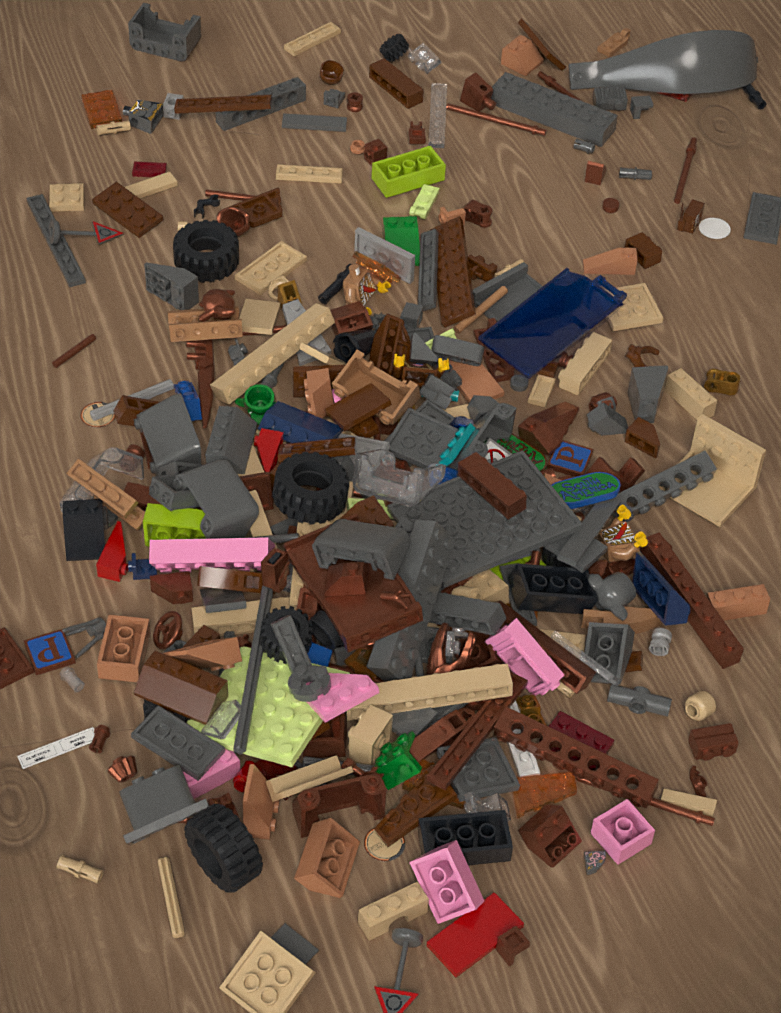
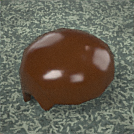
[319,60,344,84]

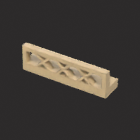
[265,755,354,802]

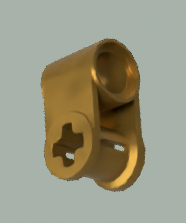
[704,368,740,396]

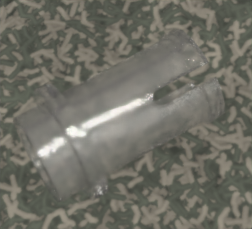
[60,666,85,693]

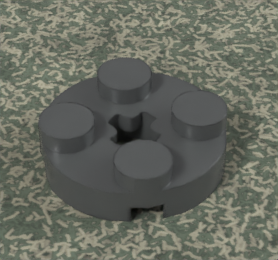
[288,665,331,702]

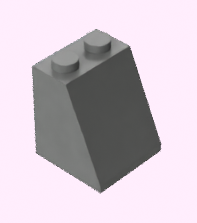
[627,365,668,423]

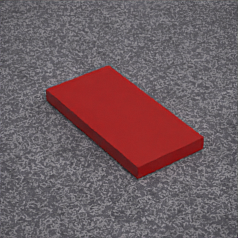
[426,892,524,978]

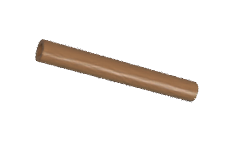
[454,286,508,334]

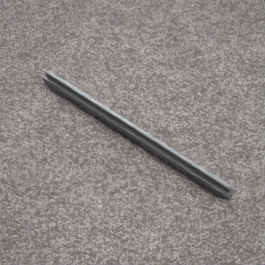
[233,586,274,755]

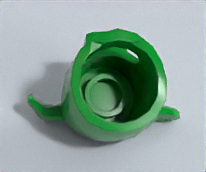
[235,385,276,426]

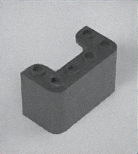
[128,2,201,61]

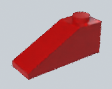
[254,428,283,474]
[96,521,128,582]

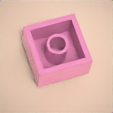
[591,799,655,865]

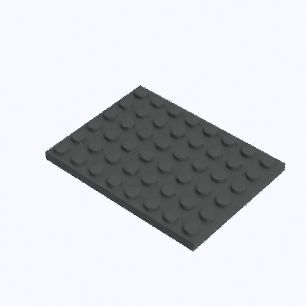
[387,450,583,588]

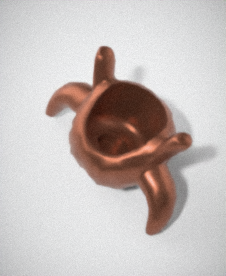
[199,289,236,322]

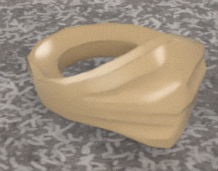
[268,276,289,301]

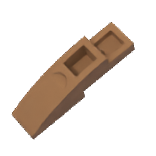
[581,606,662,634]

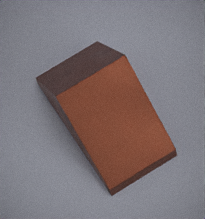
[585,161,607,185]

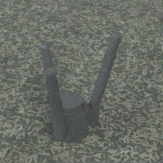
[62,617,106,658]

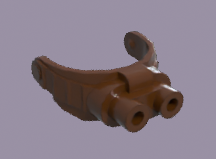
[625,344,660,367]

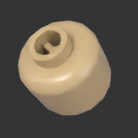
[685,691,716,721]

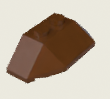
[369,314,410,380]

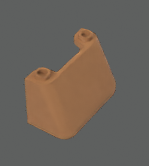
[332,350,421,425]

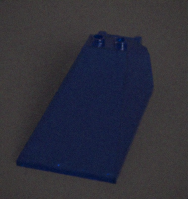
[478,268,627,379]

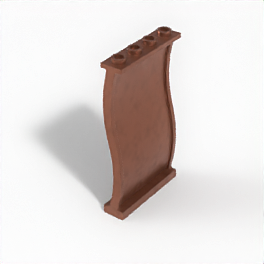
[284,513,423,653]

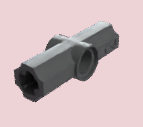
[607,684,672,717]

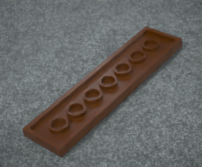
[430,216,476,328]

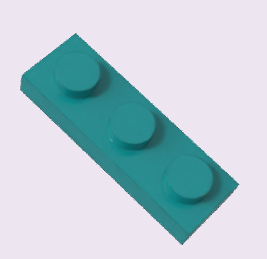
[437,423,475,470]

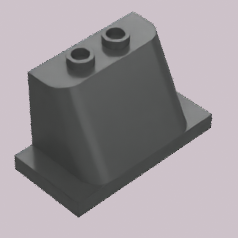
[119,765,209,845]

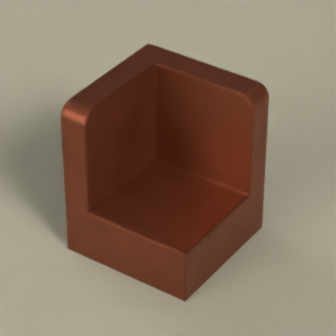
[496,926,530,967]

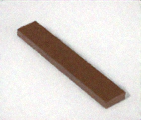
[174,95,272,114]

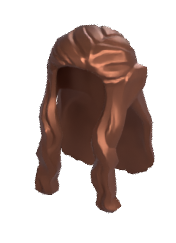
[426,623,476,676]

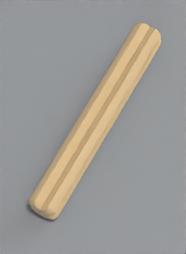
[158,857,185,938]

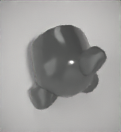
[588,572,636,621]

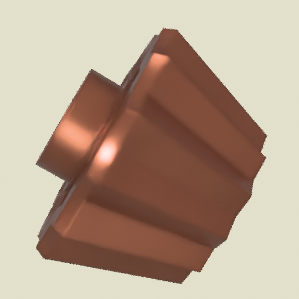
[107,755,137,783]

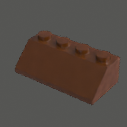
[134,651,228,726]

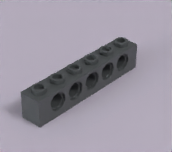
[216,77,306,131]
[612,451,717,522]

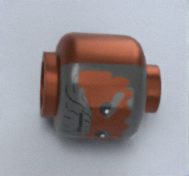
[589,392,617,412]

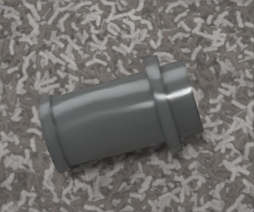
[574,139,595,154]

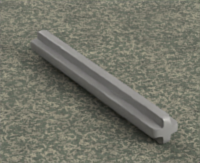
[90,379,174,421]

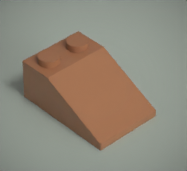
[163,637,242,671]
[243,764,280,840]

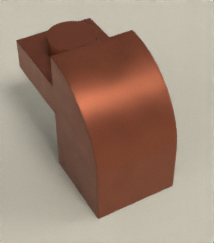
[614,457,646,493]

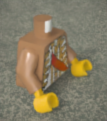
[343,264,391,315]
[599,505,648,562]

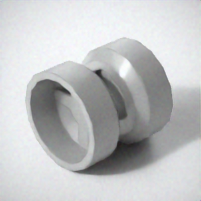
[649,628,672,656]

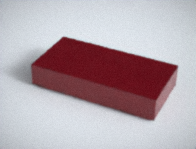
[132,161,167,177]

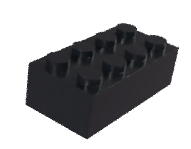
[508,563,598,614]
[418,810,513,866]

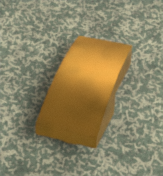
[516,694,547,726]

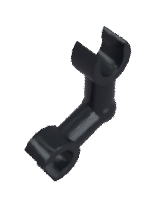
[194,194,220,219]

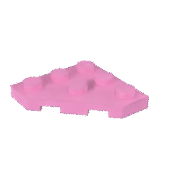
[306,673,379,723]

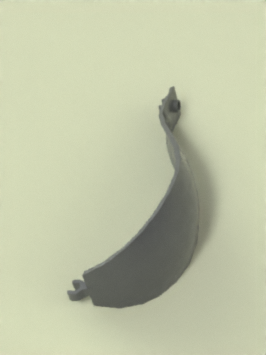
[568,30,758,94]

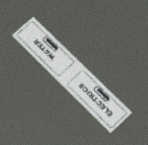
[17,727,95,769]

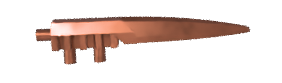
[186,339,214,429]

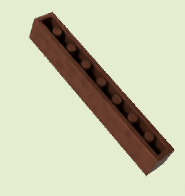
[640,532,744,669]

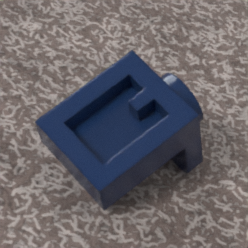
[128,553,157,580]

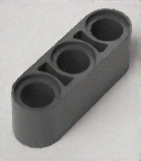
[431,335,485,366]

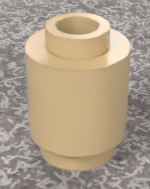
[451,586,482,600]

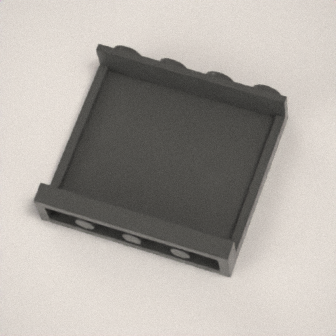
[473,262,565,338]

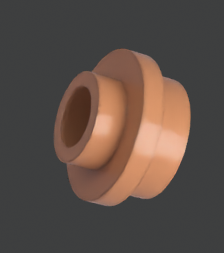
[350,140,365,155]

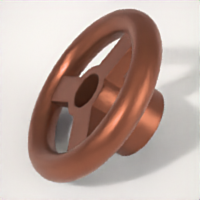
[153,611,183,649]

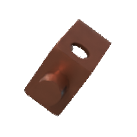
[460,72,497,112]

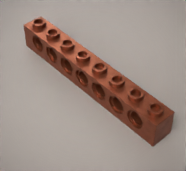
[494,706,659,809]

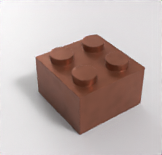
[303,711,347,758]

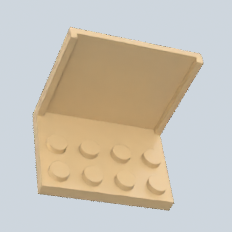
[659,414,766,527]

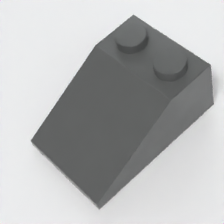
[583,622,635,685]

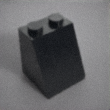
[63,499,106,561]

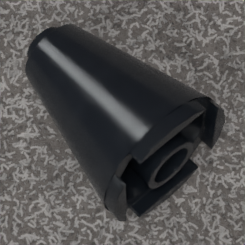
[333,328,377,363]

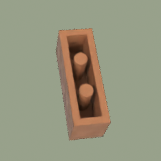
[707,584,770,621]

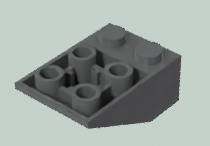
[144,262,199,310]

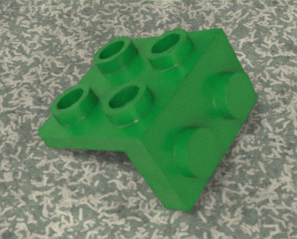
[375,731,422,790]

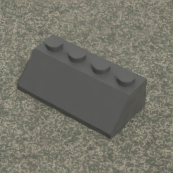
[205,406,257,474]

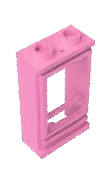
[485,618,564,696]

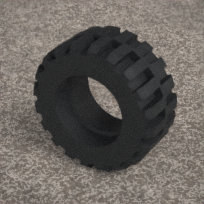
[173,220,239,283]
[273,452,350,524]
[184,804,263,893]

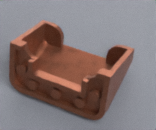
[292,774,386,838]

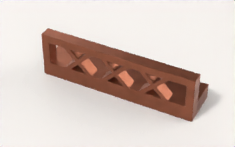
[473,318,515,382]

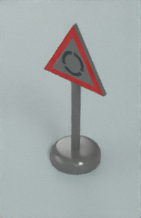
[49,220,124,245]
[374,928,423,1013]

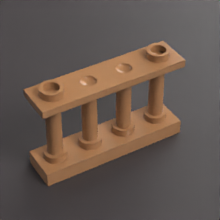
[167,306,243,342]
[66,458,145,531]

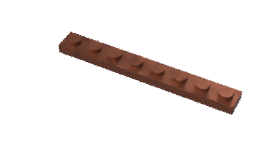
[427,672,528,790]

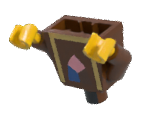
[393,354,449,387]

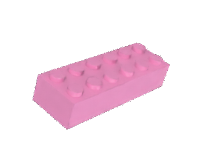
[149,538,275,573]

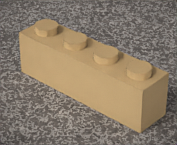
[558,332,612,395]

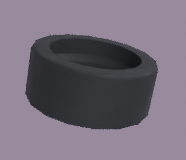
[309,610,343,650]

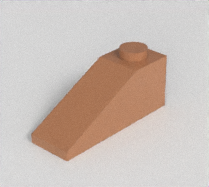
[583,248,637,275]

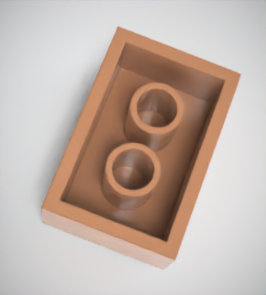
[97,615,151,682]

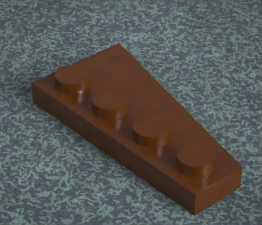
[374,765,458,848]

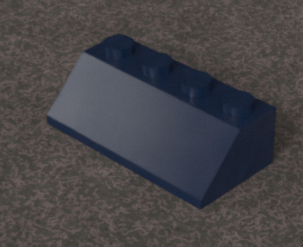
[258,401,343,443]
[632,552,690,626]

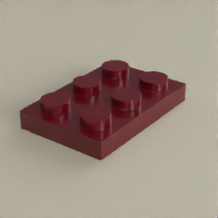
[539,711,615,771]

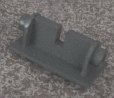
[228,339,248,366]
[431,358,462,392]

